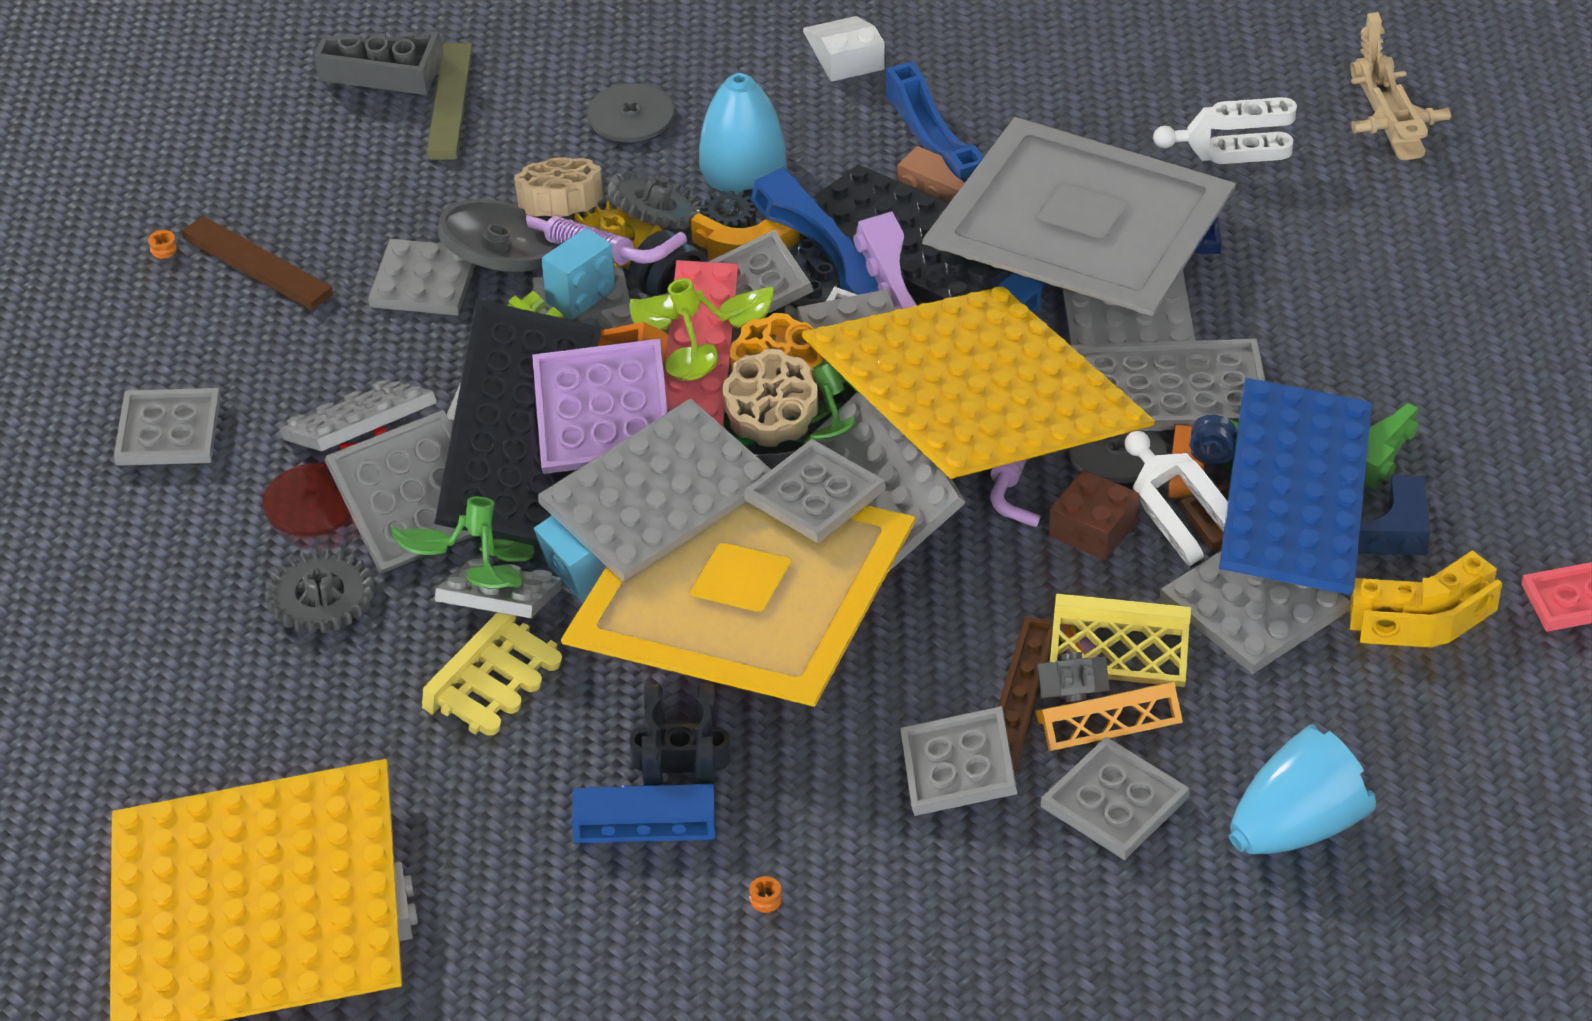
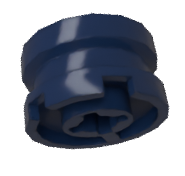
[1189,414,1237,465]

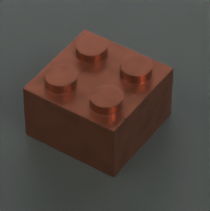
[1049,470,1140,561]

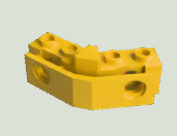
[1350,550,1502,648]

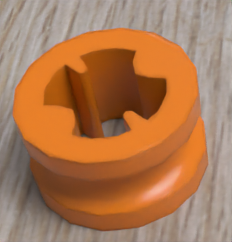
[148,230,177,259]
[749,876,782,913]

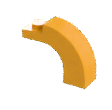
[691,213,799,261]

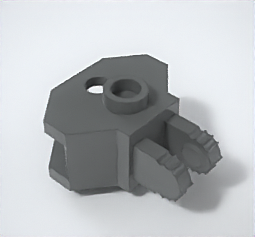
[1037,652,1110,702]

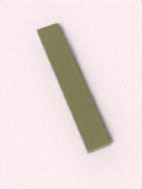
[427,43,472,160]

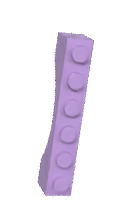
[854,211,917,310]

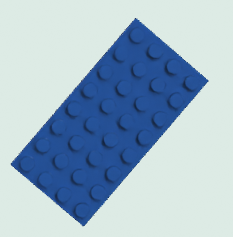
[1219,377,1372,595]

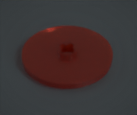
[263,464,352,537]

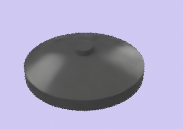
[438,199,558,272]

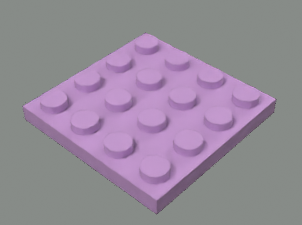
[532,339,668,474]

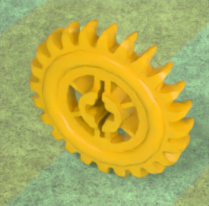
[569,200,662,270]

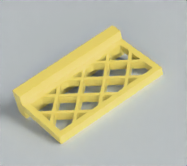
[1050,594,1191,687]

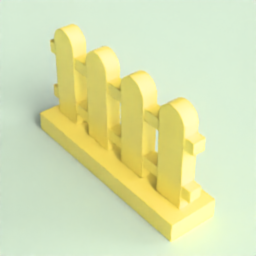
[422,612,562,735]

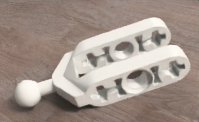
[1153,97,1297,164]
[1125,431,1227,566]

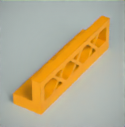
[1035,682,1183,751]

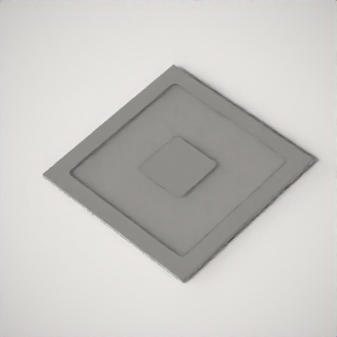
[922,117,1236,316]

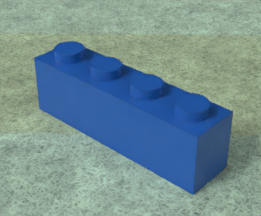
[572,784,715,843]

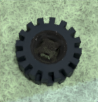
[702,191,756,228]

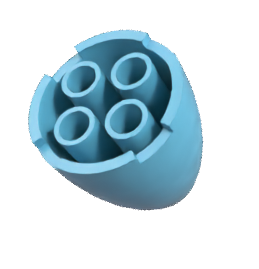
[699,73,787,195]
[1229,724,1376,854]

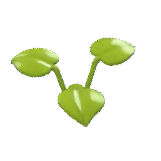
[629,278,774,381]

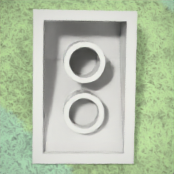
[803,16,884,82]

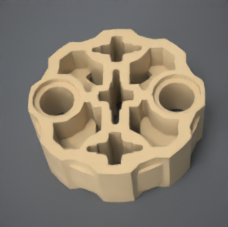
[514,157,604,217]
[723,349,818,447]

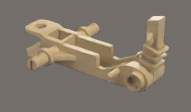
[1350,12,1451,160]

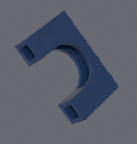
[1358,475,1430,555]

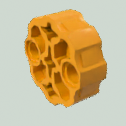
[730,313,824,384]

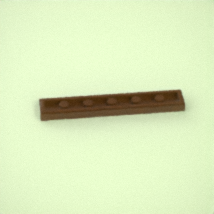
[182,216,333,311]
[998,616,1053,775]

